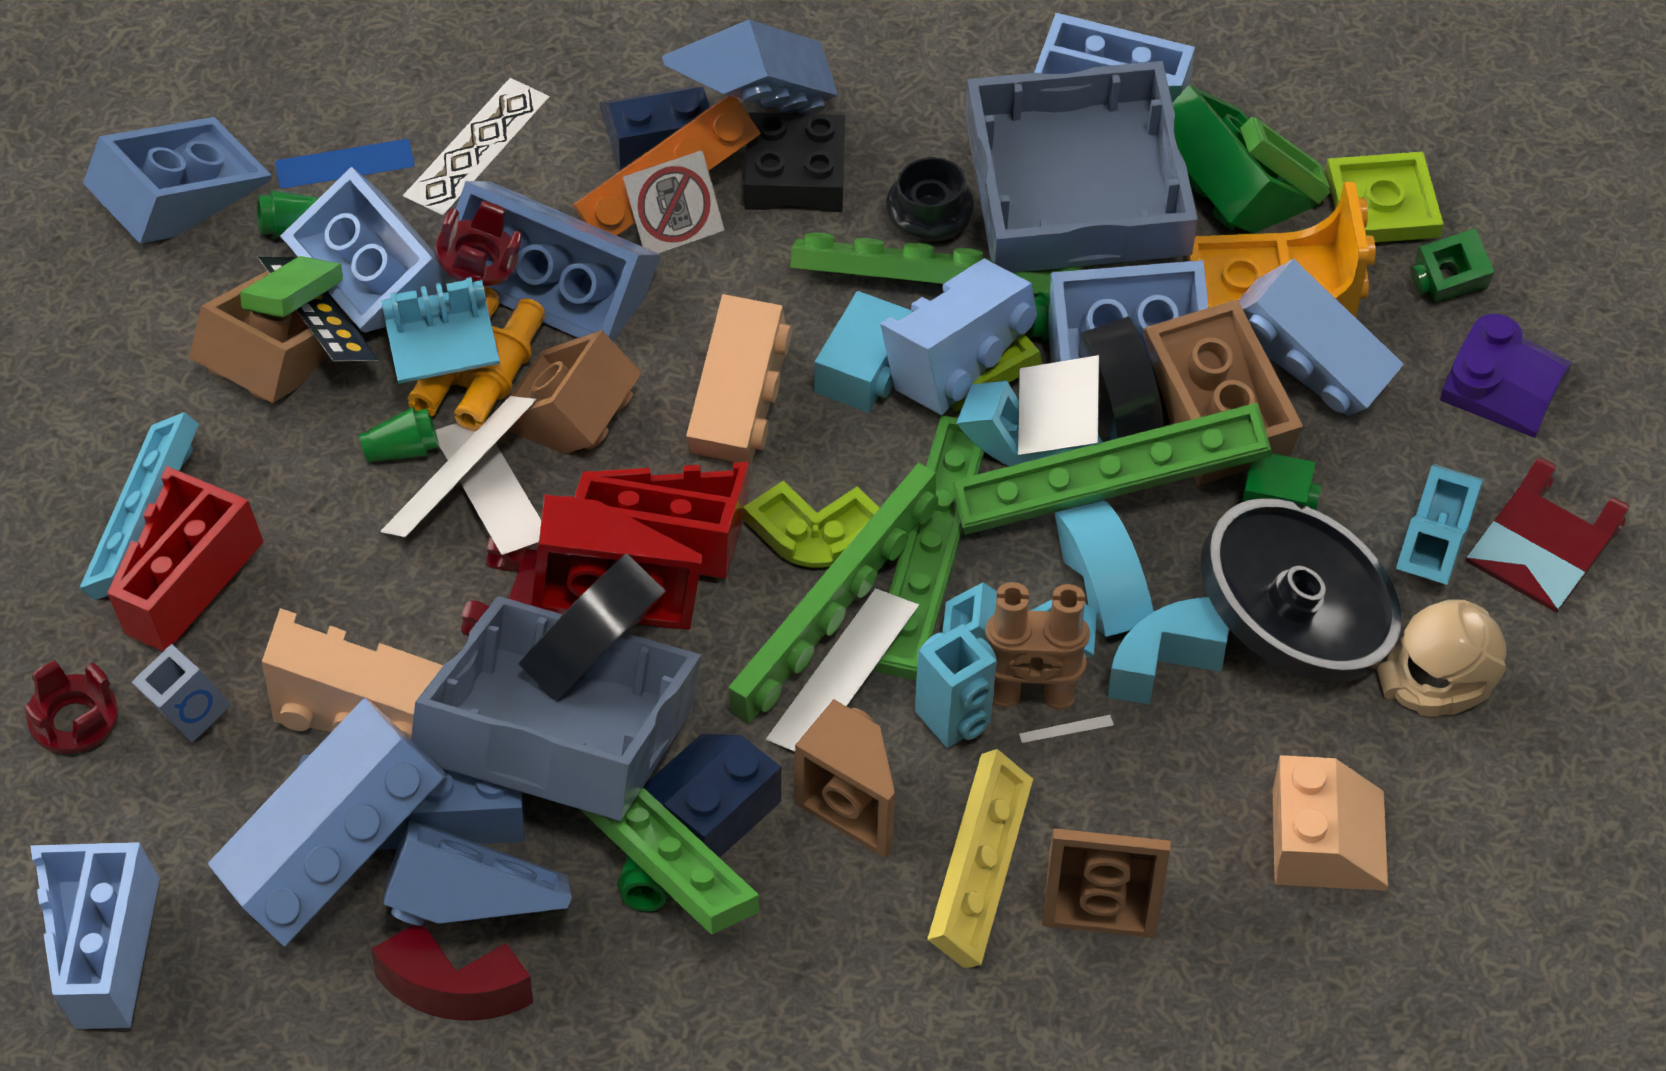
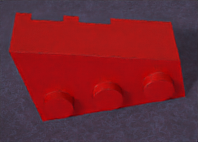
[574,462,749,579]
[107,466,264,651]

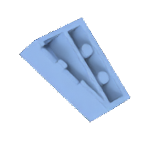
[1034,13,1195,103]
[880,258,1037,415]
[30,842,160,1029]

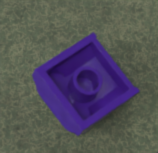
[1440,314,1572,438]

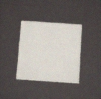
[1018,355,1099,455]

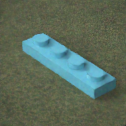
[80,412,199,600]

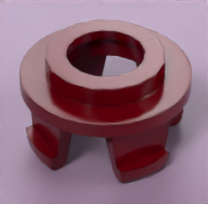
[435,201,522,286]
[24,660,118,754]

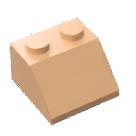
[1273,755,1388,891]

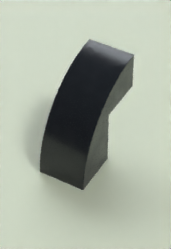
[1078,316,1164,442]
[519,553,666,702]

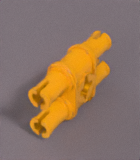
[408,286,546,431]

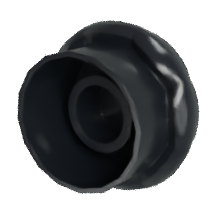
[886,157,974,242]

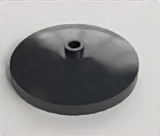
[1201,499,1401,683]

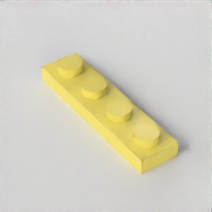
[927,749,1033,968]

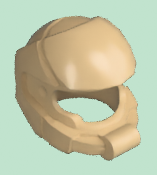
[1376,600,1507,717]

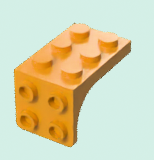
[1186,181,1376,318]

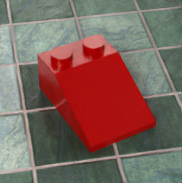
[531,494,702,630]

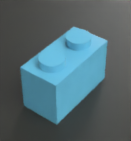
[814,291,913,413]

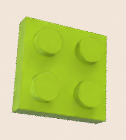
[1325,152,1444,242]

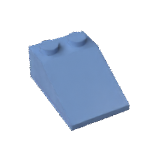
[83,117,272,244]
[383,819,572,926]

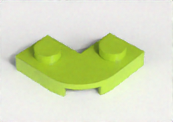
[743,480,880,568]

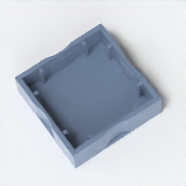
[965,61,1198,273]
[411,596,701,821]

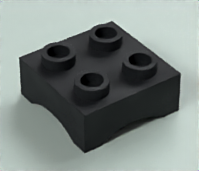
[745,112,845,212]

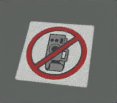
[623,151,724,254]

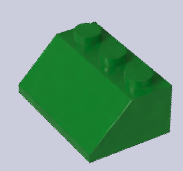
[1172,85,1318,233]

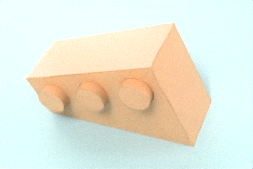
[686,294,792,465]
[262,608,443,739]

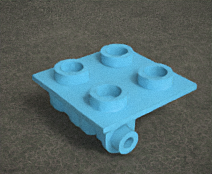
[381,277,500,384]

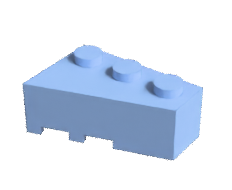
[1238,259,1404,416]

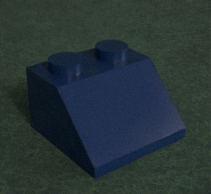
[600,86,710,171]
[643,734,782,858]

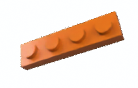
[571,95,761,236]

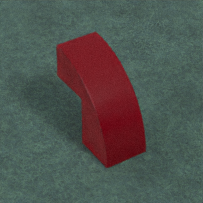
[371,925,533,1021]

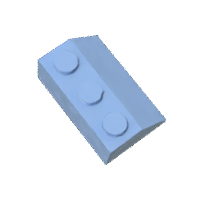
[281,167,459,333]
[1048,260,1208,373]

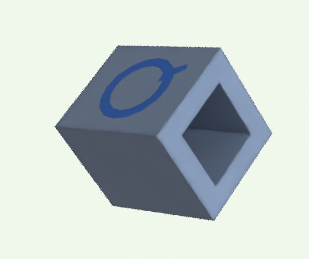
[132,644,232,743]

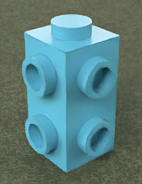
[915,624,997,748]

